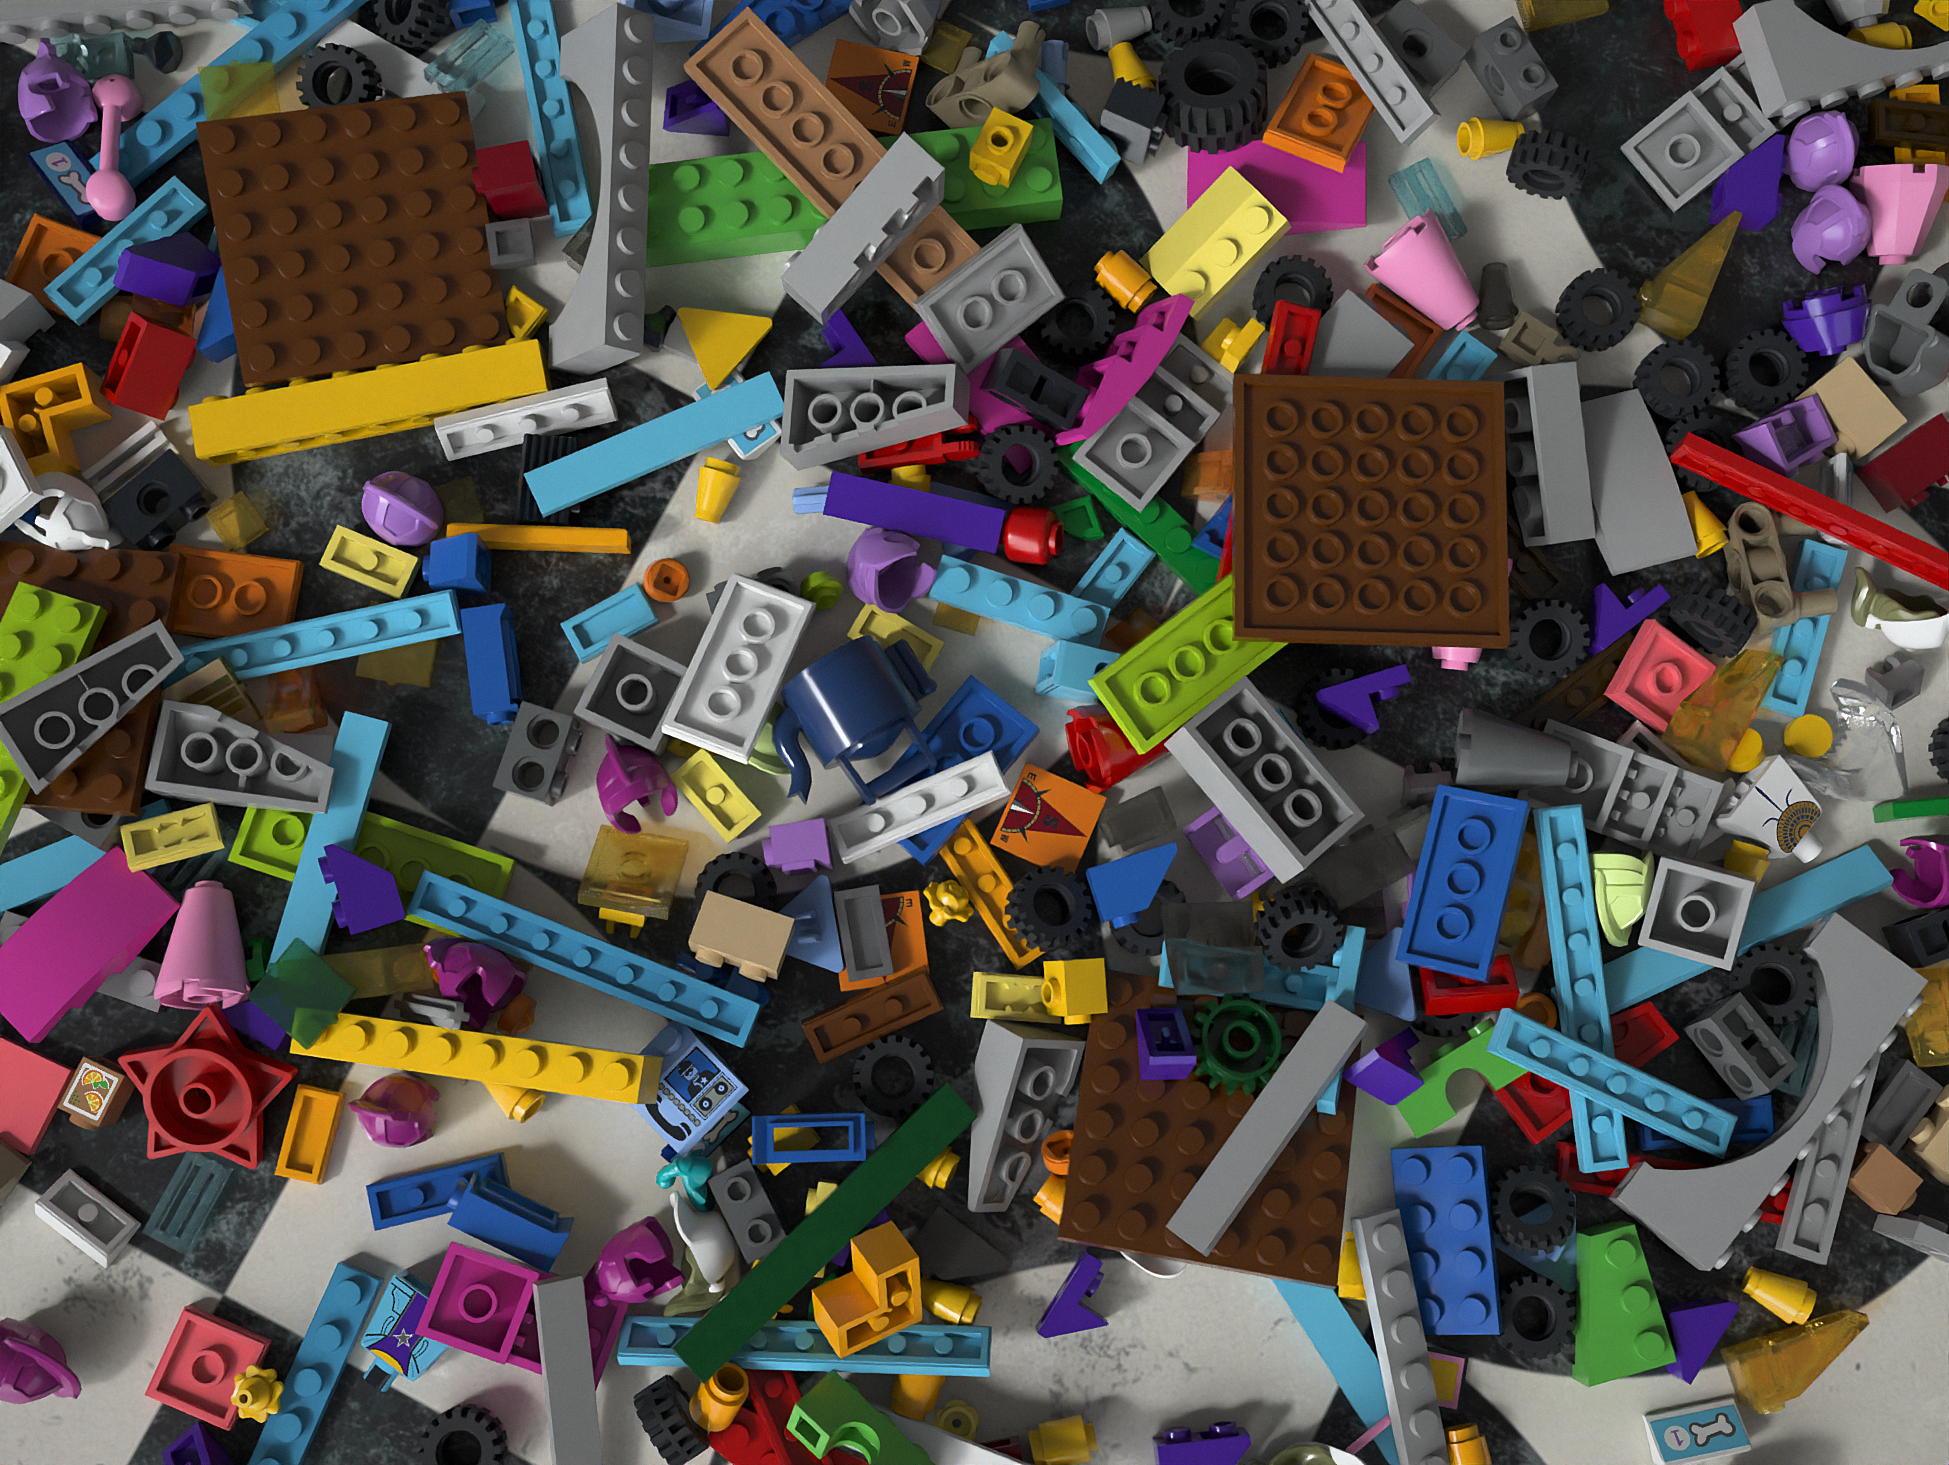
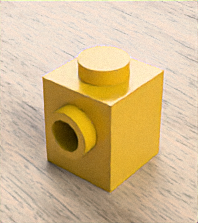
[969,107,1034,188]
[1041,958,1108,1025]

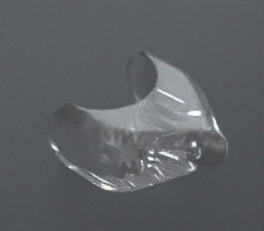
[1785,678,1909,802]

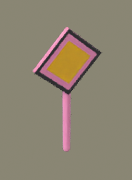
[1346,1346,1469,1455]

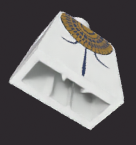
[1710,755,1824,863]

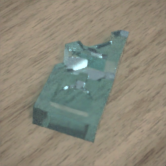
[50,31,135,84]

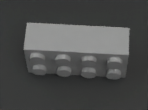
[1164,676,1366,884]

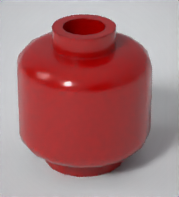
[998,506,1064,565]

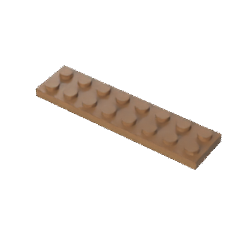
[683,7,982,314]

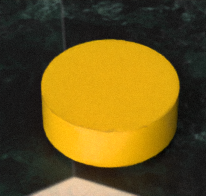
[1783,714,1833,759]
[1717,727,1766,773]

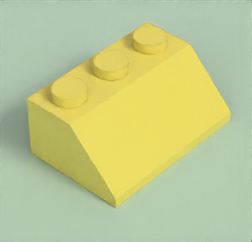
[1139,166,1291,322]

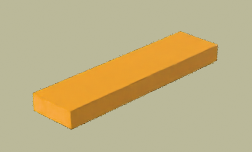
[446,523,631,554]
[939,816,1045,971]

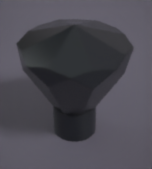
[131,31,183,74]
[643,305,676,352]

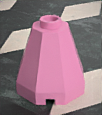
[1849,164,1949,265]

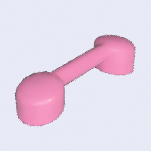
[85,74,144,221]

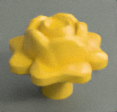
[923,880,974,926]
[231,1364,285,1423]

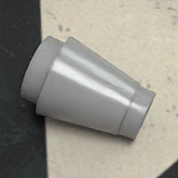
[1086,6,1152,52]

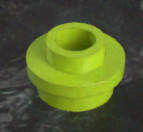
[800,571,843,611]

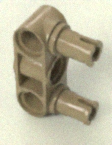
[926,21,1046,129]
[1723,502,1838,635]

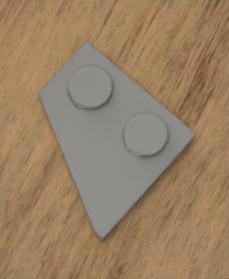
[1873,1212,1949,1264]

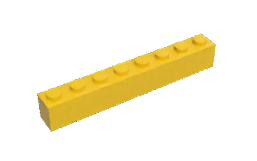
[188,337,552,468]
[289,1007,663,1104]

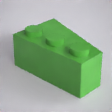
[1572,1219,1677,1387]

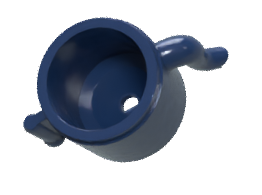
[772,635,937,806]

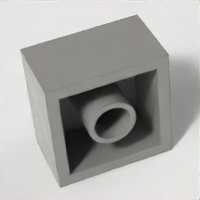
[573,632,688,758]
[1638,853,1759,971]

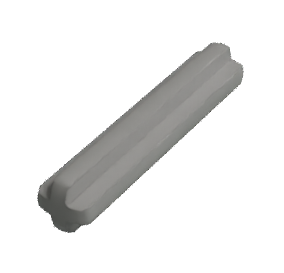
[394,992,470,1030]

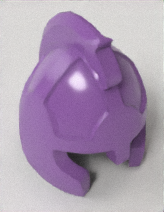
[18,38,98,143]
[1783,110,1859,192]
[1791,184,1872,275]
[362,471,444,547]
[846,527,937,613]

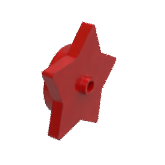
[118,1002,298,1169]

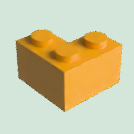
[0,362,113,477]
[812,1220,923,1359]

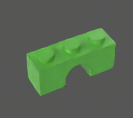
[1396,1017,1528,1139]
[786,1370,935,1465]

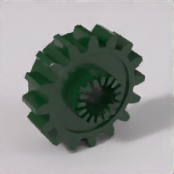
[1189,993,1290,1096]

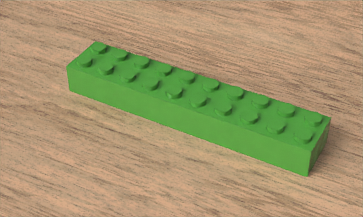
[646,118,1063,268]

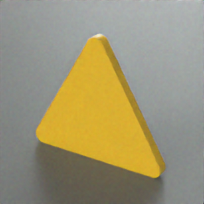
[678,307,773,391]

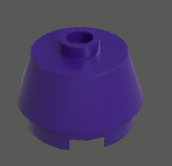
[1781,283,1872,356]

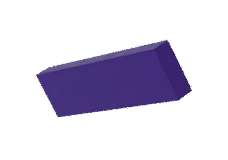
[823,471,1005,554]

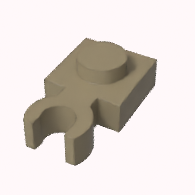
[1496,310,1581,368]

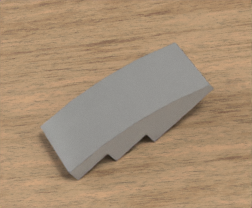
[1620,53,1799,213]
[1072,332,1234,513]
[1581,388,1698,576]
[1516,718,1724,860]

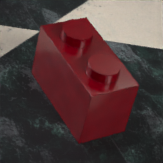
[472,140,550,222]
[1855,413,1949,513]

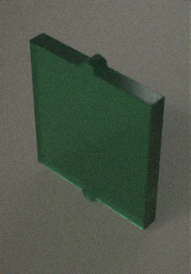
[247,938,358,1050]

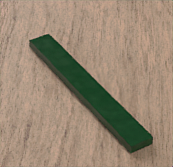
[671,1082,978,1384]

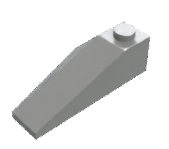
[145,700,336,815]
[968,1019,1086,1212]

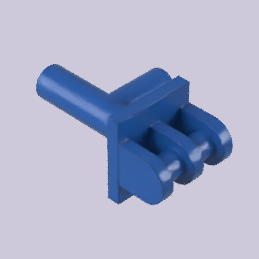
[675,950,770,1007]

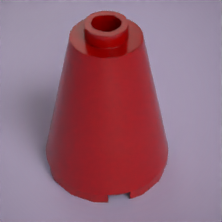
[1065,704,1193,794]

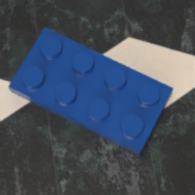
[858,675,1040,867]
[1395,784,1531,983]
[1390,1144,1503,1335]

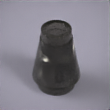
[1475,262,1519,331]

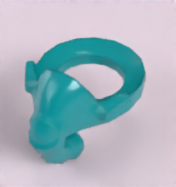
[656,1149,715,1212]

